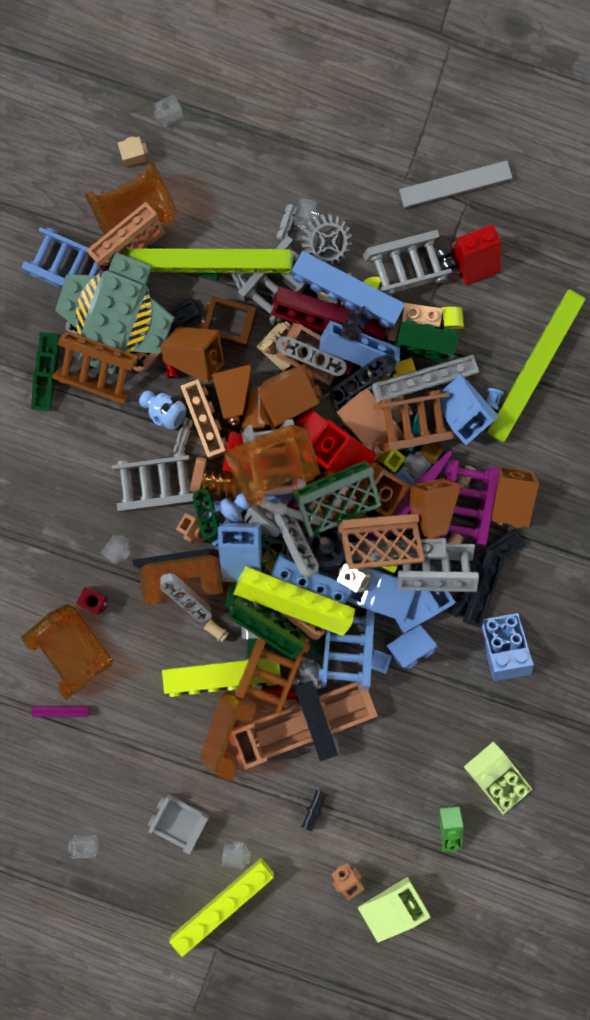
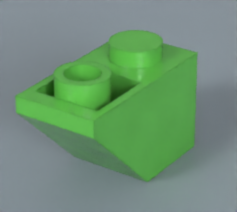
[439,807,463,852]

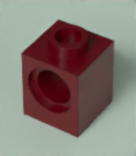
[76,587,109,615]

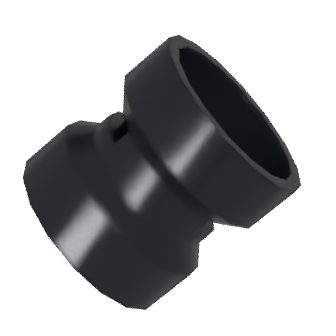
[436,246,459,271]

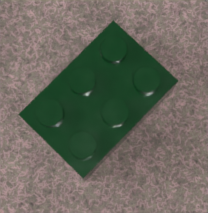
[395,320,459,363]

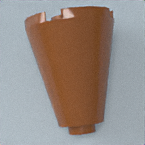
[241,386,279,440]

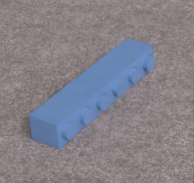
[292,251,405,328]

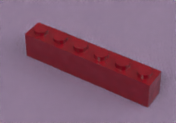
[270,286,386,341]

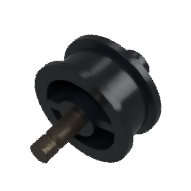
[307,526,351,571]

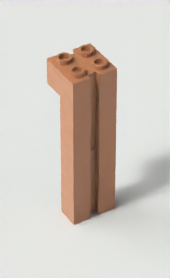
[229,681,378,769]

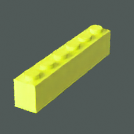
[234,566,355,636]
[162,658,281,697]
[169,858,274,957]

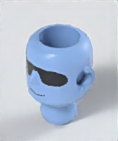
[139,391,186,430]
[206,493,253,526]

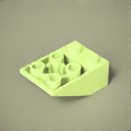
[464,742,533,814]
[358,877,430,942]

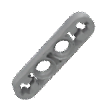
[276,336,346,376]
[274,514,319,578]
[160,574,211,622]

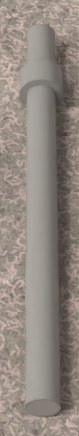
[261,500,363,537]

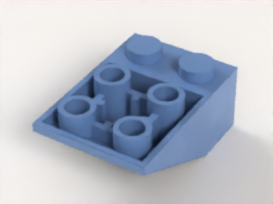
[440,374,499,445]
[218,523,262,582]
[347,567,416,621]
[395,570,455,633]
[481,613,533,682]
[386,625,437,669]

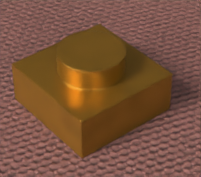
[418,442,444,464]

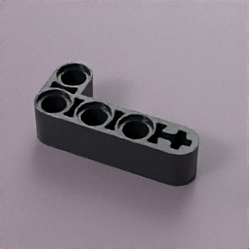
[330,354,396,411]

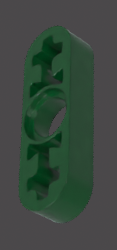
[193,489,219,542]

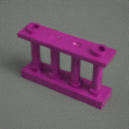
[440,460,500,545]

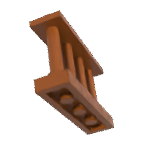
[52,331,138,404]
[373,390,455,451]
[235,637,311,714]

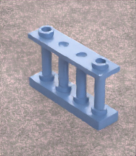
[21,227,100,289]
[318,609,375,691]

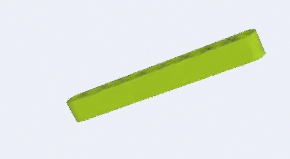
[124,248,293,273]
[487,289,586,442]

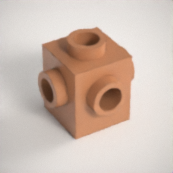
[176,513,211,545]
[331,863,365,901]

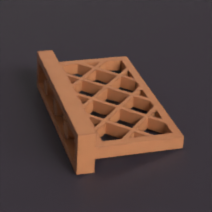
[86,202,166,272]
[338,514,425,570]

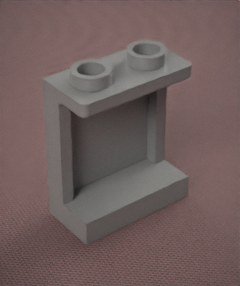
[242,501,281,556]
[147,794,209,855]

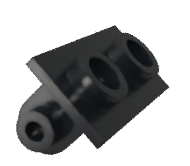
[339,306,368,341]

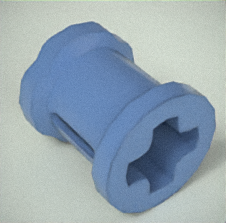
[486,388,504,412]

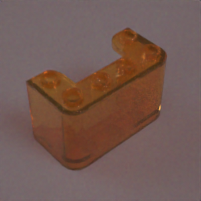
[85,162,177,235]
[140,555,226,605]

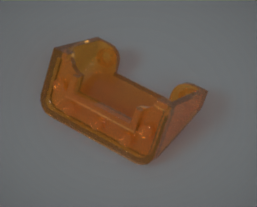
[224,425,320,505]
[20,604,113,700]
[200,691,259,782]

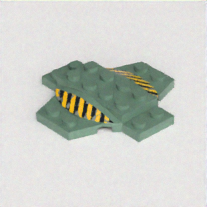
[55,252,175,374]

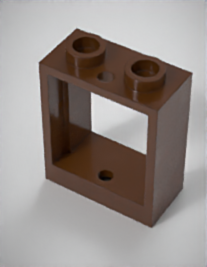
[200,296,257,348]

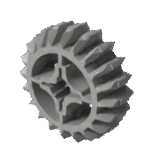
[301,214,352,266]

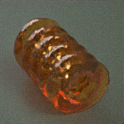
[201,469,242,500]

